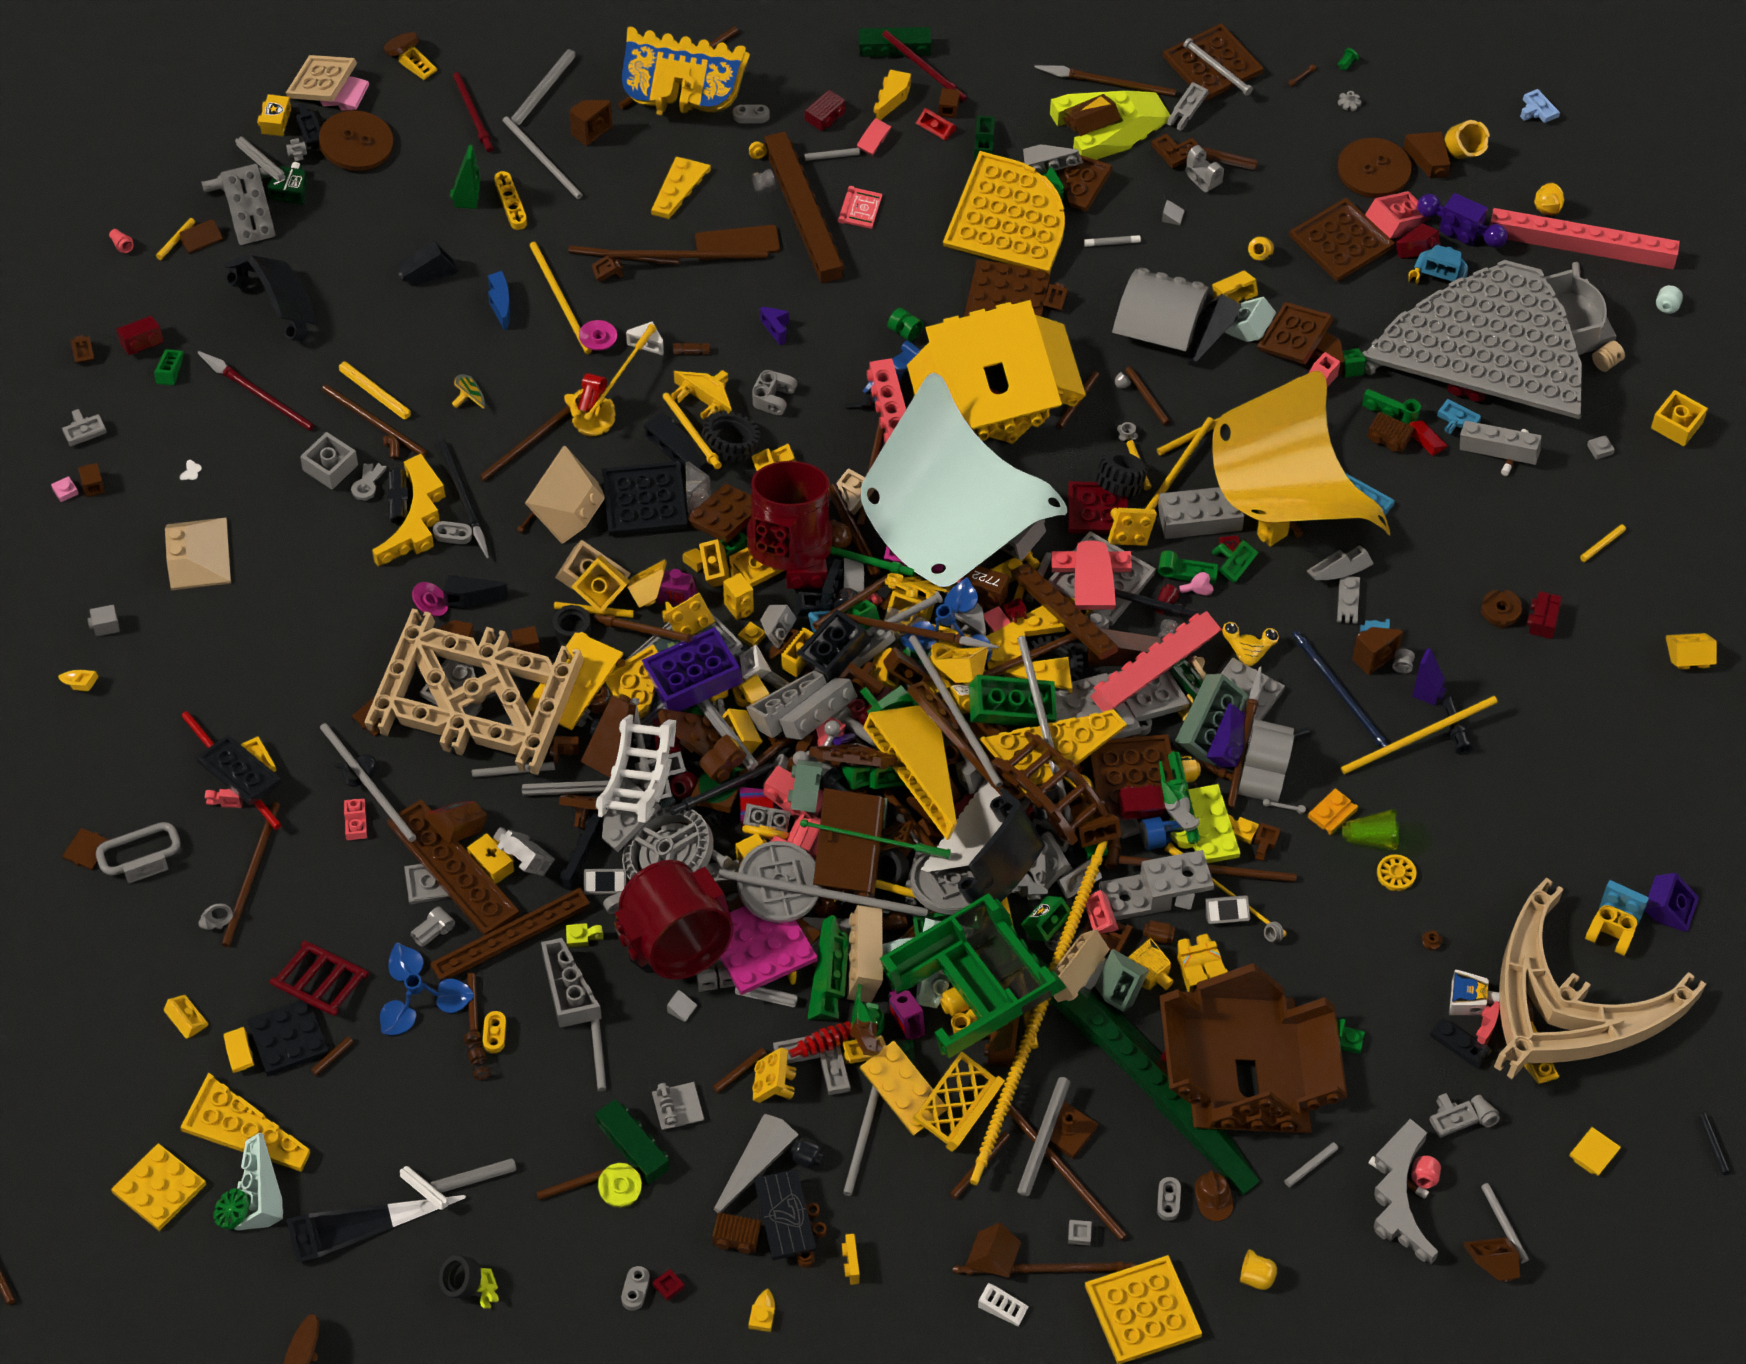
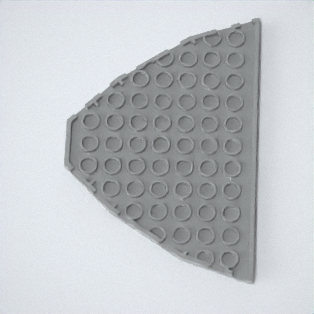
[1362,260,1582,419]

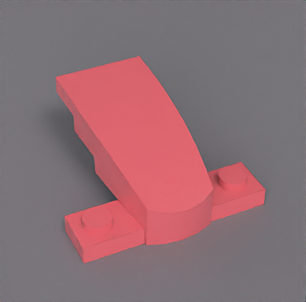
[1051,540,1132,610]

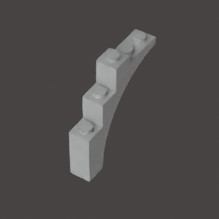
[1374,1119,1438,1265]

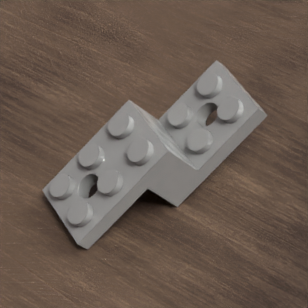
[1099,850,1214,920]

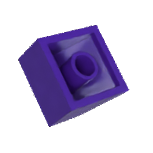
[1645,873,1699,932]

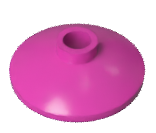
[579,320,617,351]
[412,582,448,617]

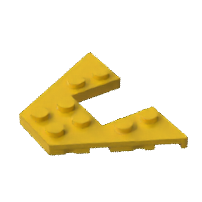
[986,605,1073,693]

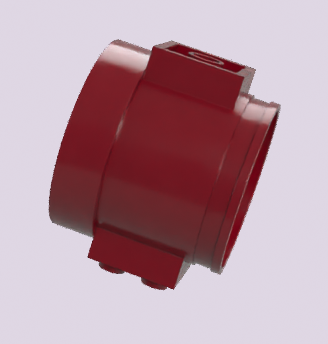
[747,461,833,570]
[614,860,733,980]

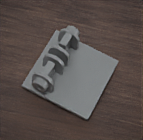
[652,1082,704,1130]

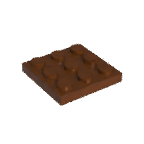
[1257,302,1334,364]
[686,483,751,543]

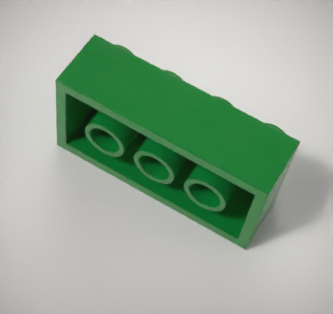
[969,675,1057,727]

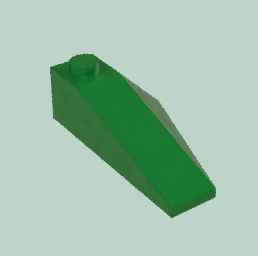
[450,145,481,209]

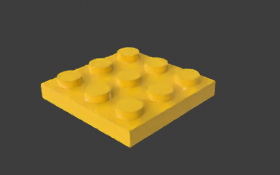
[111,1143,206,1231]

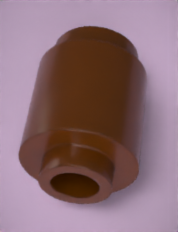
[1143,920,1175,944]

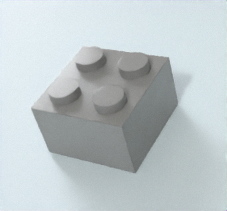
[300,432,358,489]

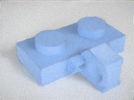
[1520,89,1560,123]

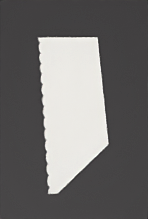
[921,779,1031,872]

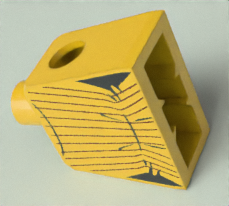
[1128,938,1174,990]

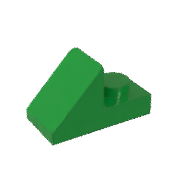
[1343,348,1365,377]
[1337,1019,1365,1054]

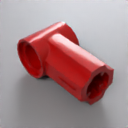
[578,373,607,414]

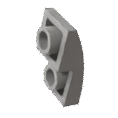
[843,558,864,593]
[743,804,791,832]
[1011,879,1048,901]

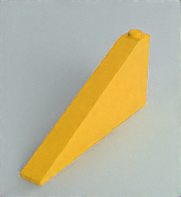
[863,705,957,840]

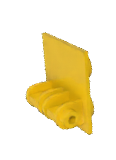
[664,593,716,642]

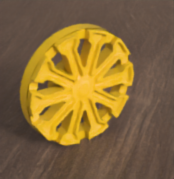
[1377,854,1416,891]

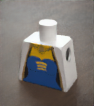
[1449,970,1499,1015]

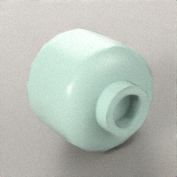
[1656,285,1683,314]

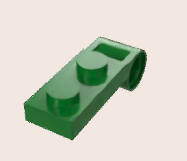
[1362,389,1421,424]
[1158,551,1218,585]

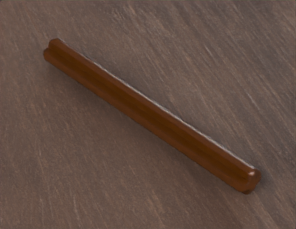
[829,484,881,578]

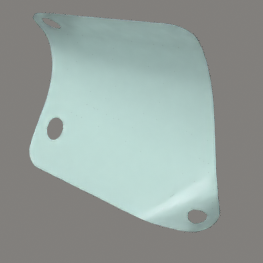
[861,373,1067,587]

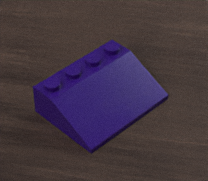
[642,627,744,711]

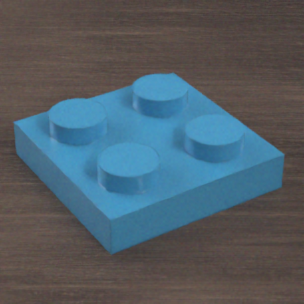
[1599,880,1649,925]

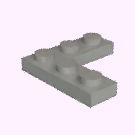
[773,1036,850,1095]

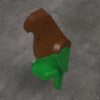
[850,984,882,1056]

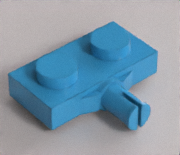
[1437,399,1481,434]

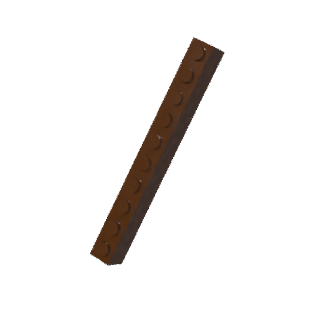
[764,131,845,283]

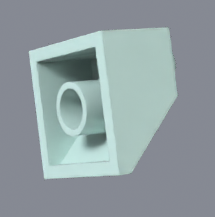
[1224,297,1276,342]

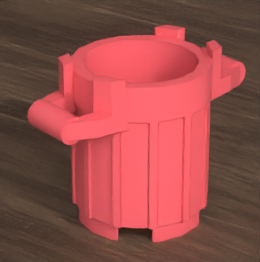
[770,815,831,861]

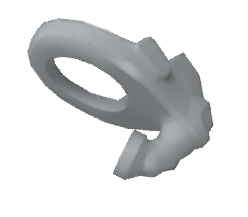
[198,904,233,930]

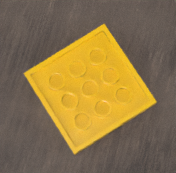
[1085,1255,1202,1364]

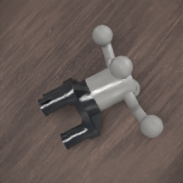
[793,720,869,792]

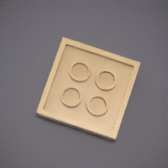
[286,55,357,102]

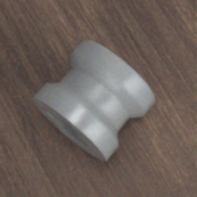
[1392,649,1415,673]

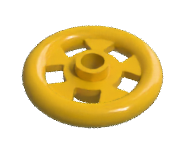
[742,825,790,840]

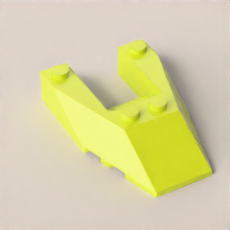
[1050,91,1171,160]

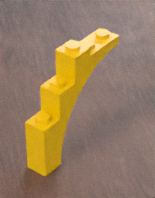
[372,454,445,567]

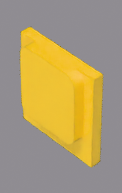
[1569,1127,1621,1176]

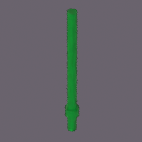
[830,546,916,577]

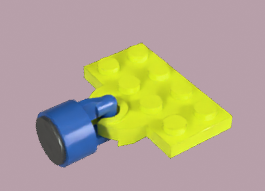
[1139,784,1240,863]

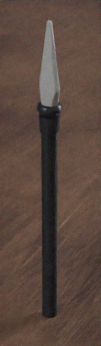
[438,439,489,559]

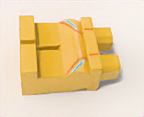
[1177,934,1228,992]

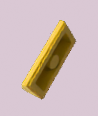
[164,995,208,1039]

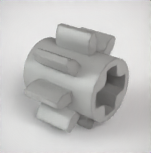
[286,138,307,162]

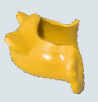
[564,389,616,437]

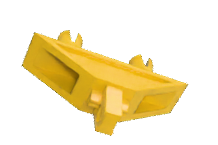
[671,370,732,420]

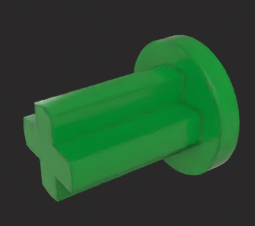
[1337,48,1359,71]

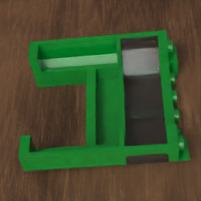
[880,893,1067,1058]

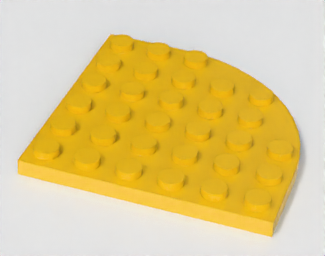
[943,151,1065,274]

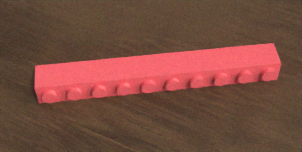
[1490,208,1680,270]

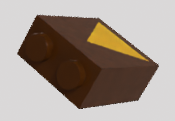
[1064,94,1120,136]

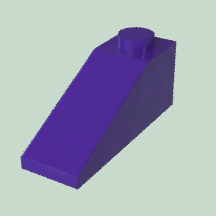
[1412,648,1446,705]
[1206,703,1245,767]

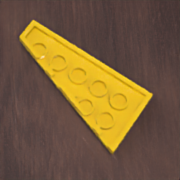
[180,1073,310,1172]

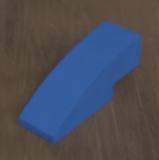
[488,271,510,330]

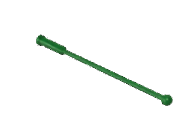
[800,819,951,859]

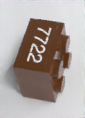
[965,565,1009,612]

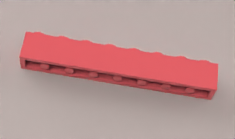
[1090,611,1222,712]

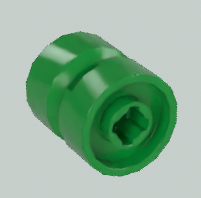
[887,307,923,342]

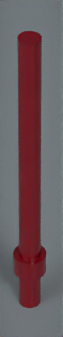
[882,30,967,102]
[453,72,493,153]

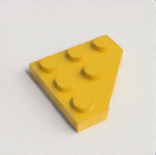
[605,644,658,719]

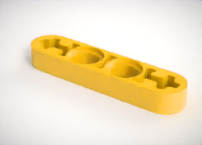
[494,171,527,230]

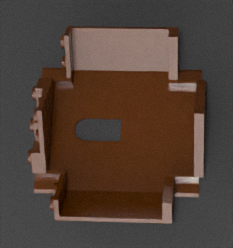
[1160,963,1348,1134]

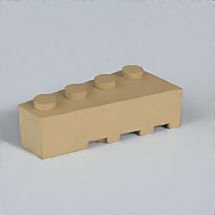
[847,905,883,1003]

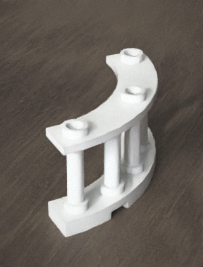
[596,714,676,823]

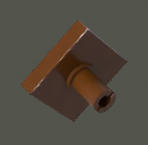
[838,662,884,706]
[559,794,598,828]
[1038,1101,1098,1159]

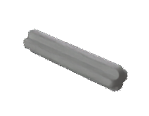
[735,987,798,1007]

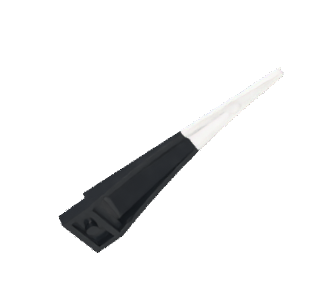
[287,1195,466,1263]

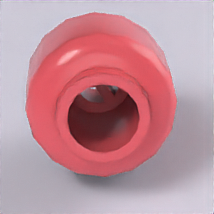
[1411,1155,1441,1189]

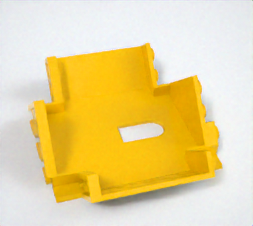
[907,300,1086,444]

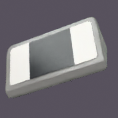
[584,869,627,895]
[1206,895,1250,924]

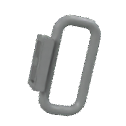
[96,822,181,884]

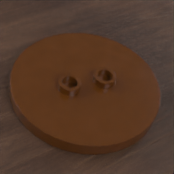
[319,110,393,171]
[1337,138,1412,198]

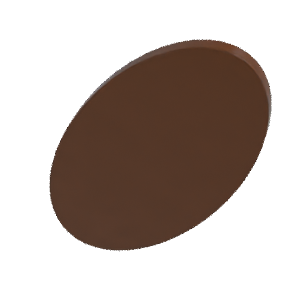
[283,1314,319,1364]

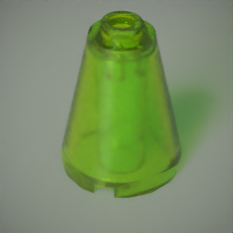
[1342,809,1399,850]

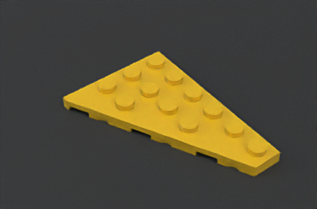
[979,709,1127,801]

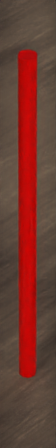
[181,711,281,830]

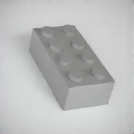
[1158,487,1244,539]

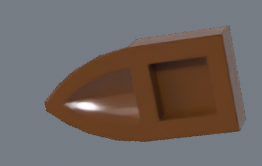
[769,629,800,660]

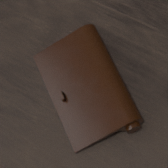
[813,788,885,898]

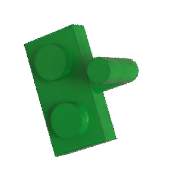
[1212,540,1259,583]

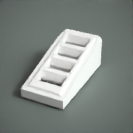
[978,1283,1029,1327]

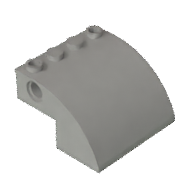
[1112,268,1208,351]

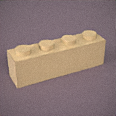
[1053,929,1110,1002]

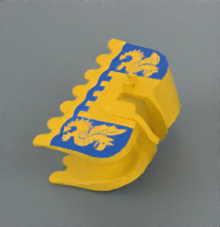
[622,27,750,115]

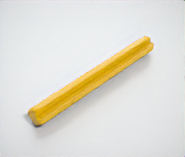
[339,361,411,420]

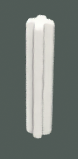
[400,1166,449,1210]

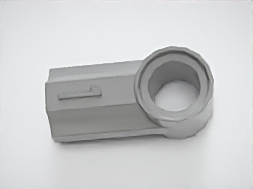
[411,907,455,947]

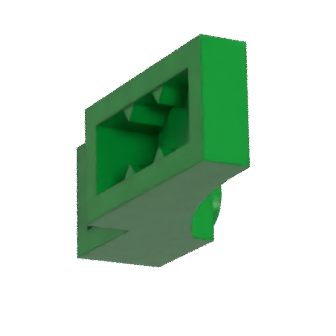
[867,685,919,714]

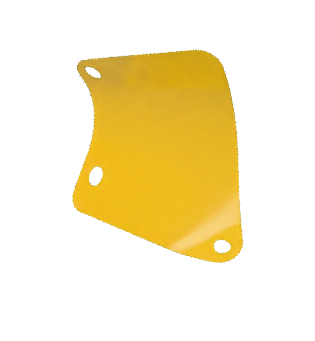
[1213,371,1390,536]

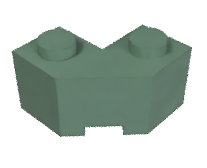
[787,759,823,813]

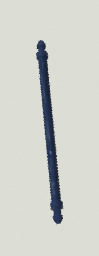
[1293,631,1388,748]

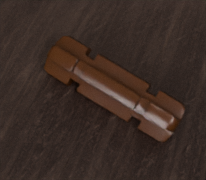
[673,343,710,354]

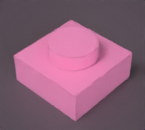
[51,476,78,502]

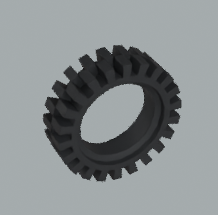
[1028,636,1083,682]

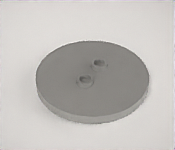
[737,841,821,923]
[910,853,983,915]

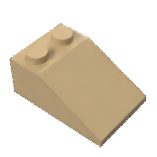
[555,540,631,605]

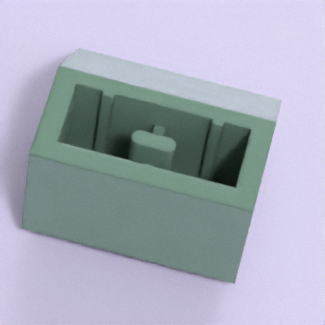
[1095,949,1149,1012]

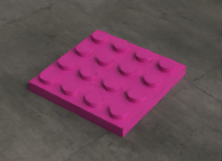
[720,906,817,995]

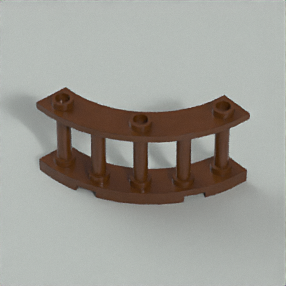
[991,731,1108,845]

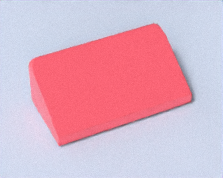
[1085,890,1118,934]

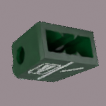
[267,162,307,205]

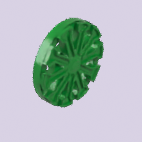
[213,1188,250,1230]

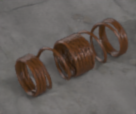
[464,1031,491,1080]

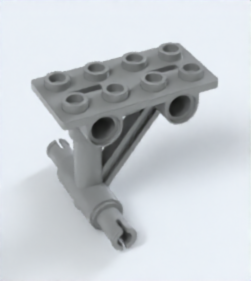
[202,164,275,245]

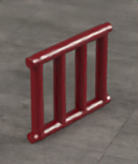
[269,940,370,1016]

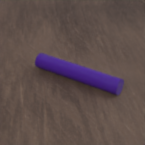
[833,733,856,745]

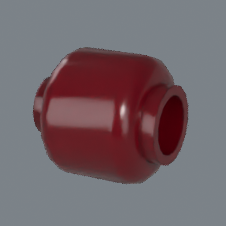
[669,772,698,800]

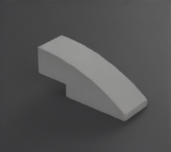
[1307,545,1374,580]

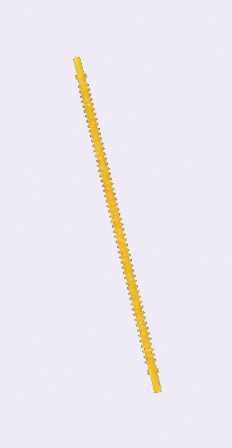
[970,841,1108,1185]

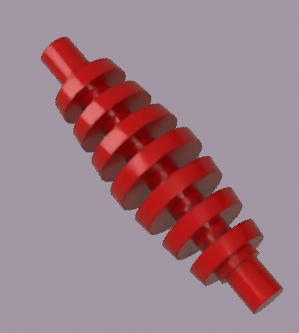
[788,1021,853,1058]

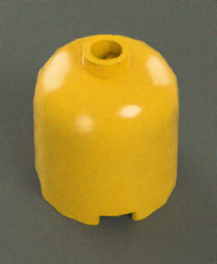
[1444,120,1490,159]

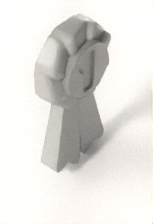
[351,463,387,501]

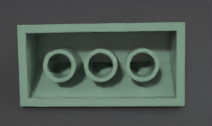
[1174,674,1249,765]

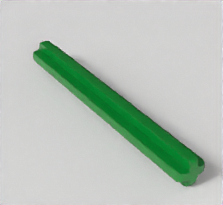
[1168,751,1200,844]

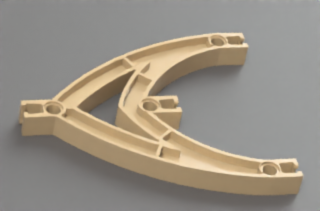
[1494,878,1706,1079]

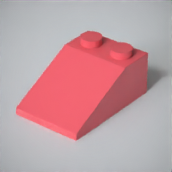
[1365,191,1430,239]

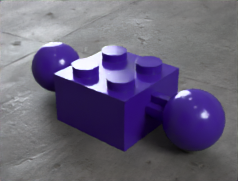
[1417,193,1508,248]

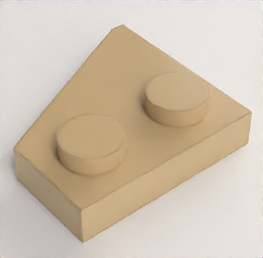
[836,468,875,515]

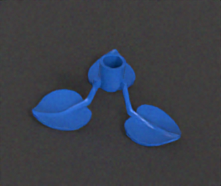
[900,578,992,663]
[380,943,474,1036]

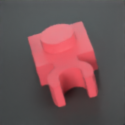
[205,789,243,808]

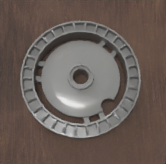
[622,807,714,879]

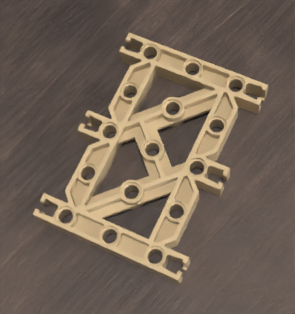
[364,608,584,775]

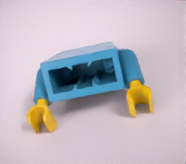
[1409,245,1468,284]

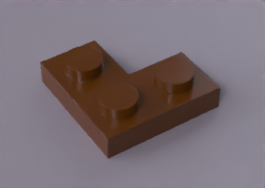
[1151,133,1199,169]

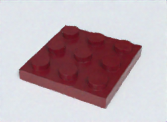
[1068,481,1128,535]

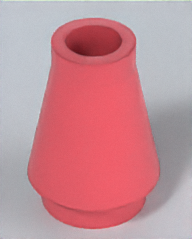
[109,229,134,253]

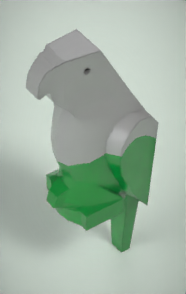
[1159,761,1199,832]

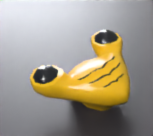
[1222,622,1279,667]

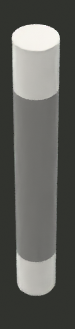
[1084,235,1141,247]

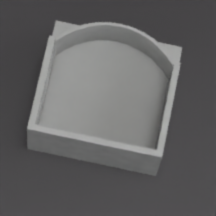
[1544,270,1616,355]

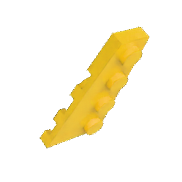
[651,157,711,219]

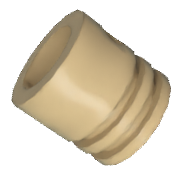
[1592,341,1625,372]

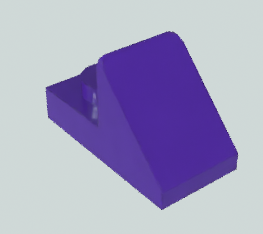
[760,307,789,346]

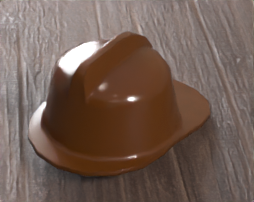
[1195,1170,1233,1221]

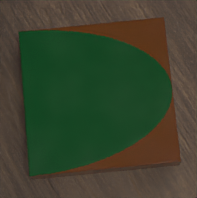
[691,772,741,813]

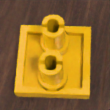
[1108,508,1157,546]
[752,1047,796,1103]

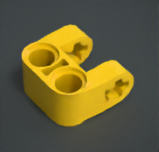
[1585,905,1637,956]

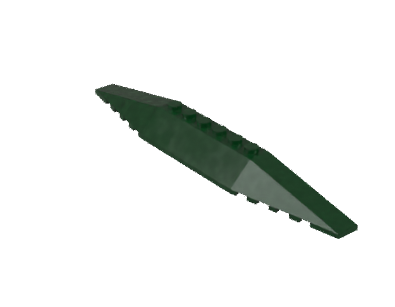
[1010,948,1260,1196]

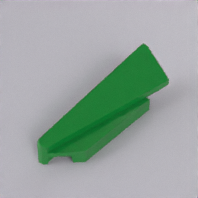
[841,763,905,789]
[807,915,849,1020]

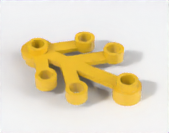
[885,573,958,599]

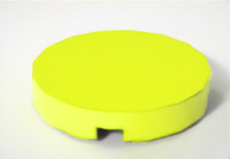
[598,1163,642,1208]

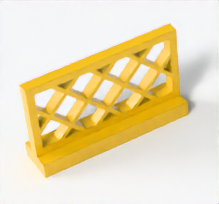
[913,1051,1005,1152]

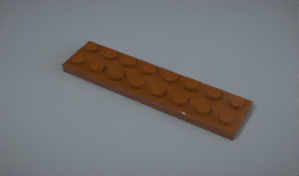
[387,799,519,936]

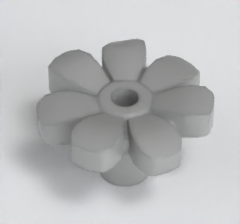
[1338,91,1361,111]

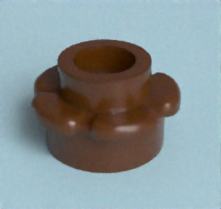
[1422,930,1443,951]

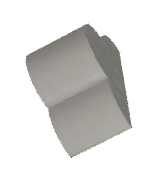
[1238,719,1294,803]

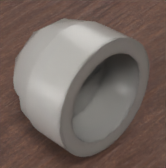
[1115,372,1131,389]

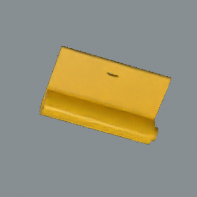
[526,632,623,730]

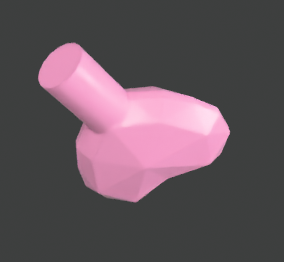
[1179,572,1214,596]

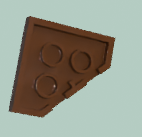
[1058,155,1113,212]
[658,709,720,757]
[809,743,897,769]

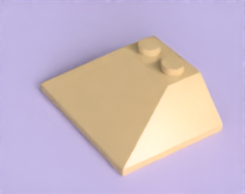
[525,446,605,544]
[165,518,231,590]

